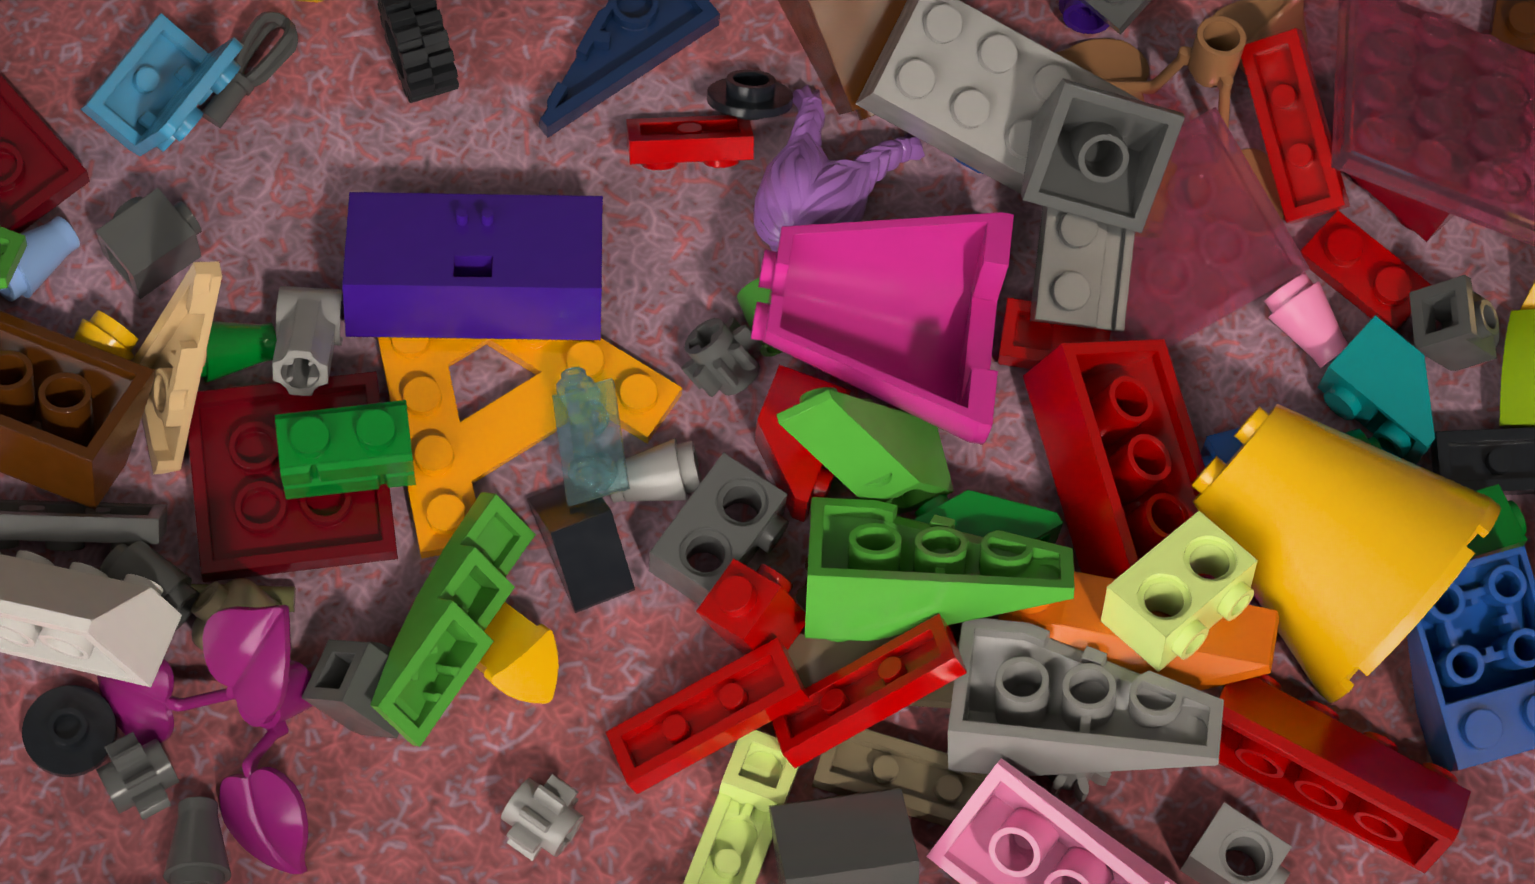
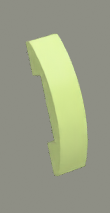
[683,730,799,884]

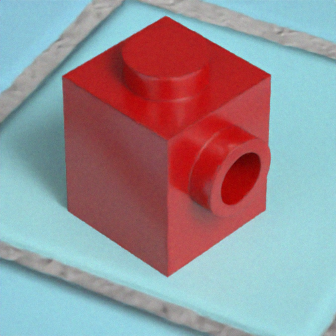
[696,558,806,654]

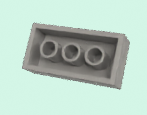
[856,0,1142,194]

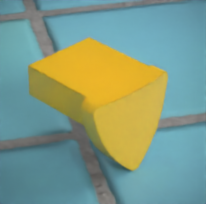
[475,602,559,704]

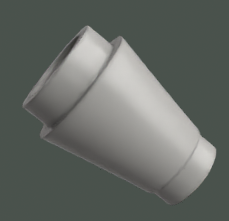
[606,438,702,503]

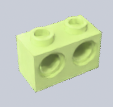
[1101,511,1258,672]

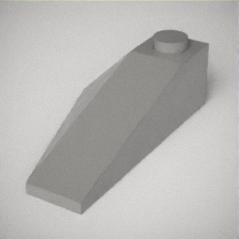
[948,618,1224,776]

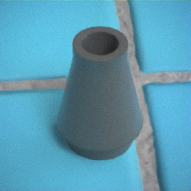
[163,797,231,884]

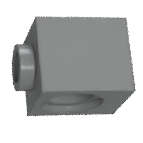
[1180,802,1292,884]

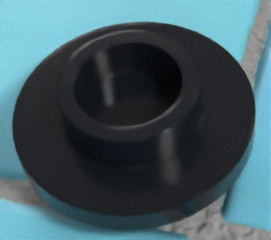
[707,69,793,120]
[22,685,117,777]

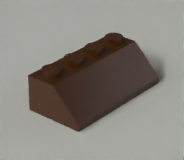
[0,311,155,509]

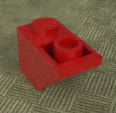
[754,364,851,522]

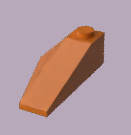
[998,571,1280,691]

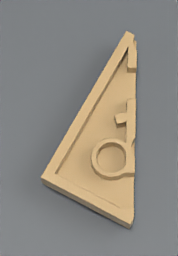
[132,261,222,474]

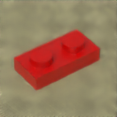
[626,115,754,170]
[1296,210,1432,332]

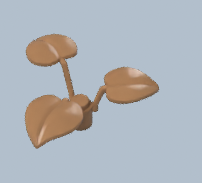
[1056,0,1308,237]

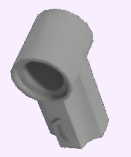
[272,286,344,396]

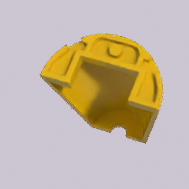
[1191,403,1501,703]

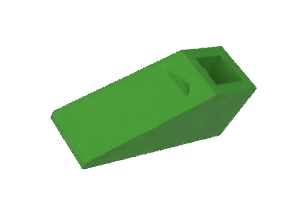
[777,387,954,514]

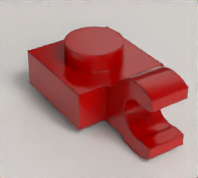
[998,298,1111,369]

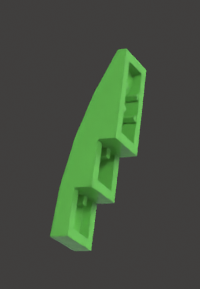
[370,492,536,747]

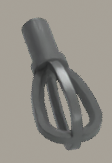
[202,11,298,128]

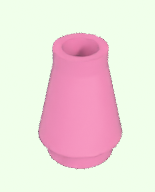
[1264,272,1349,369]

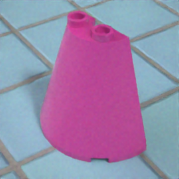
[750,212,1014,445]

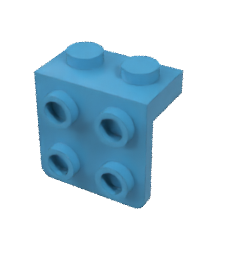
[80,13,244,156]

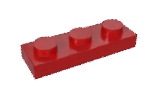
[1241,28,1350,224]
[772,614,967,769]
[605,638,810,794]

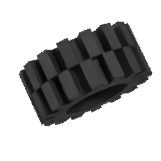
[377,0,459,103]

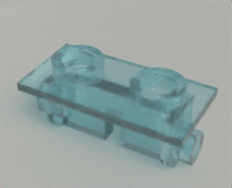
[552,367,630,506]

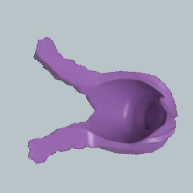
[753,84,925,251]

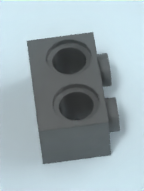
[648,452,789,605]

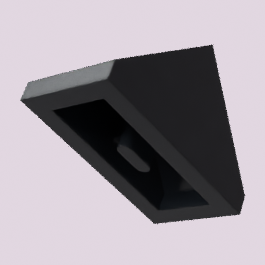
[527,476,635,613]

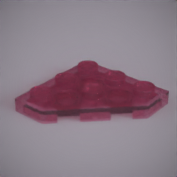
[1124,107,1310,349]

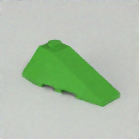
[805,497,1075,642]

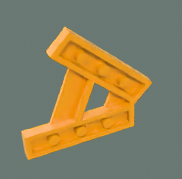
[377,337,682,559]

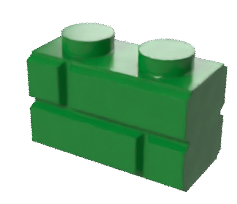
[275,400,416,500]

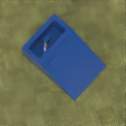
[1407,546,1535,772]

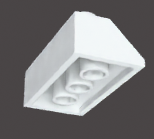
[0,550,182,687]

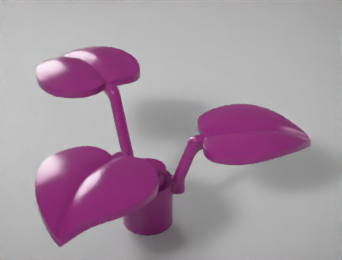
[97,605,313,874]

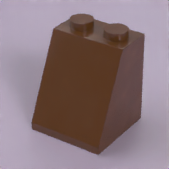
[778,0,907,120]

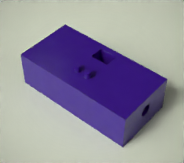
[342,192,603,340]

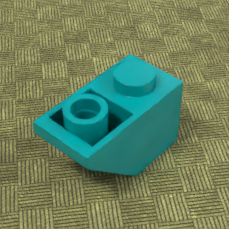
[1317,315,1435,465]

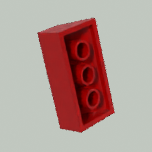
[1023,339,1215,579]
[1218,674,1471,873]

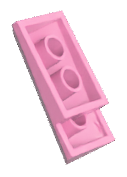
[926,758,1177,884]

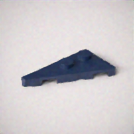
[539,0,720,138]

